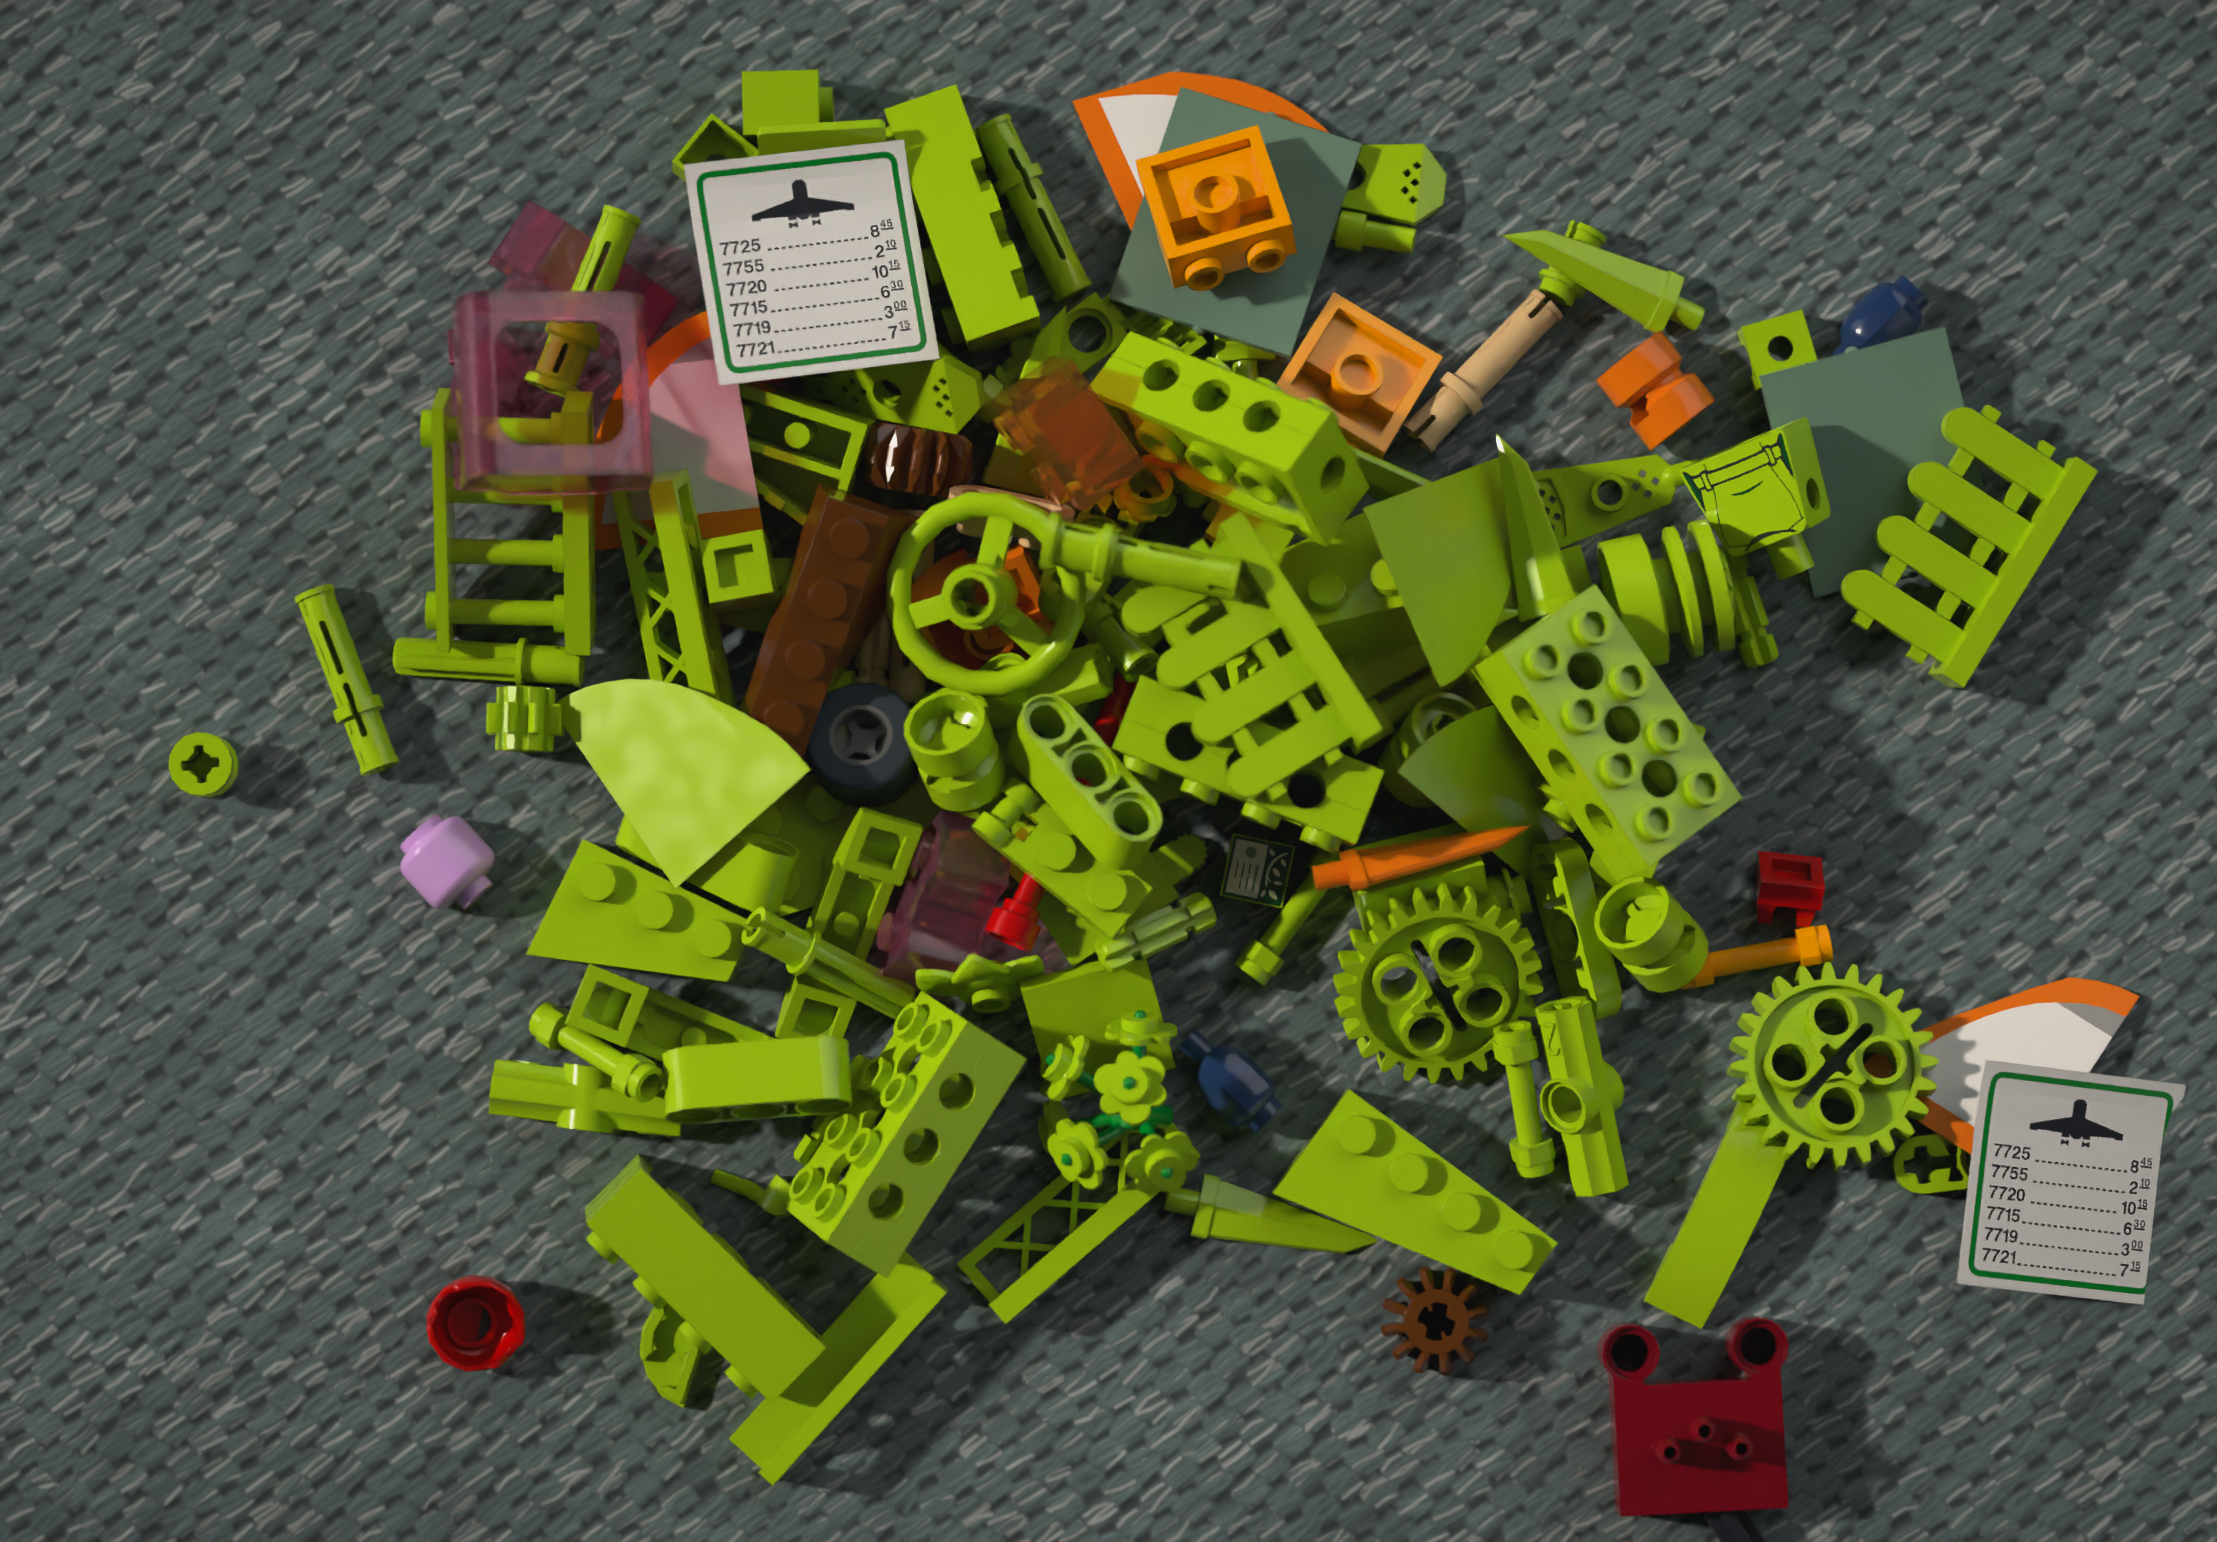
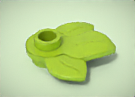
[915,954,1045,1013]

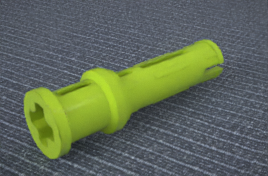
[524,205,642,398]
[1039,511,1242,601]

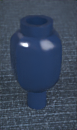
[1828,275,1928,357]
[1179,1029,1283,1132]

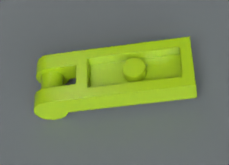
[971,777,1153,941]

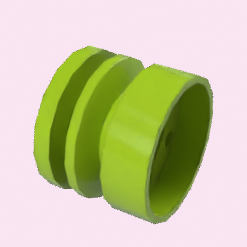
[1597,519,1736,667]

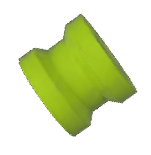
[168,732,239,798]

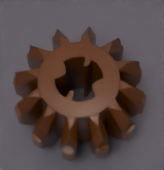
[863,423,973,498]
[1381,1266,1490,1375]

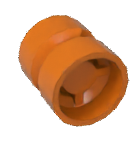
[1596,330,1716,452]

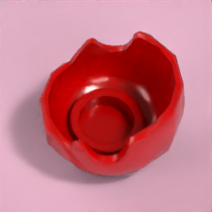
[426,1275,526,1372]

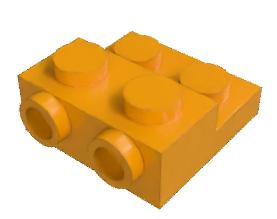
[1135,125,1297,291]
[1276,292,1443,459]

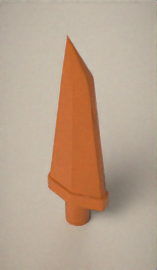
[1312,825,1532,892]

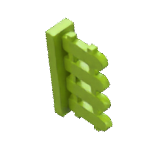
[1840,405,2098,688]
[1121,510,1383,803]

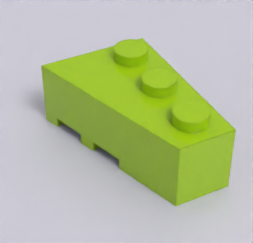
[739,381,877,526]
[526,839,756,983]

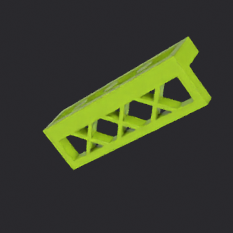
[610,468,737,709]
[957,1122,1201,1325]
[729,1250,949,1486]

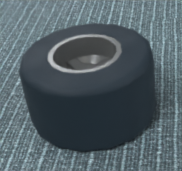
[806,683,919,808]

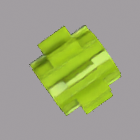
[486,686,564,753]

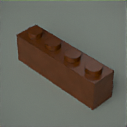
[738,484,929,759]

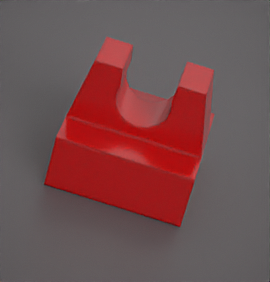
[1755,851,1825,928]

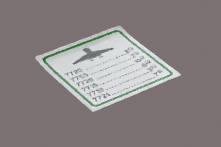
[684,140,940,386]
[1957,1060,2186,1305]

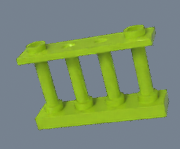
[420,388,597,656]

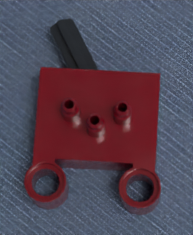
[1597,1315,1789,1542]

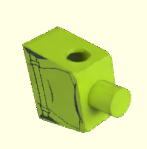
[1679,416,1831,580]

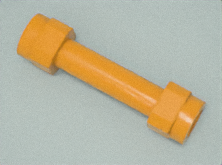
[1681,924,1833,990]

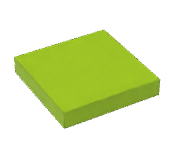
[1019,955,1176,1099]

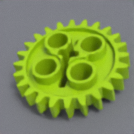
[1333,883,1543,1084]
[1727,962,1939,1172]

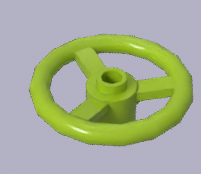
[886,492,1086,696]

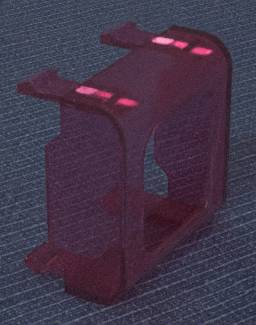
[447,291,654,495]

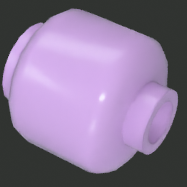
[400,814,495,910]

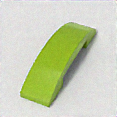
[775,807,923,1039]
[565,963,803,1119]
[1643,1093,1811,1329]

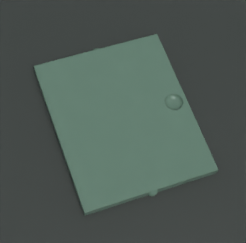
[1109,87,1362,359]
[1758,326,1995,598]

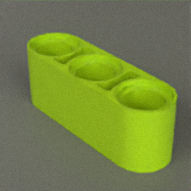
[1006,694,1162,870]
[615,814,800,915]
[662,1036,852,1124]

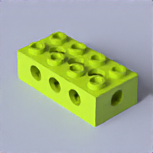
[1087,331,1369,546]
[1470,584,1742,883]
[1112,675,1384,854]
[784,990,1027,1279]

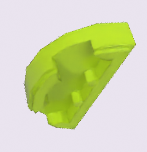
[639,1303,702,1408]

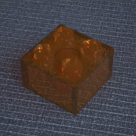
[991,355,1147,512]

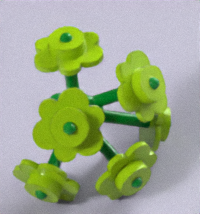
[1038,1010,1198,1192]

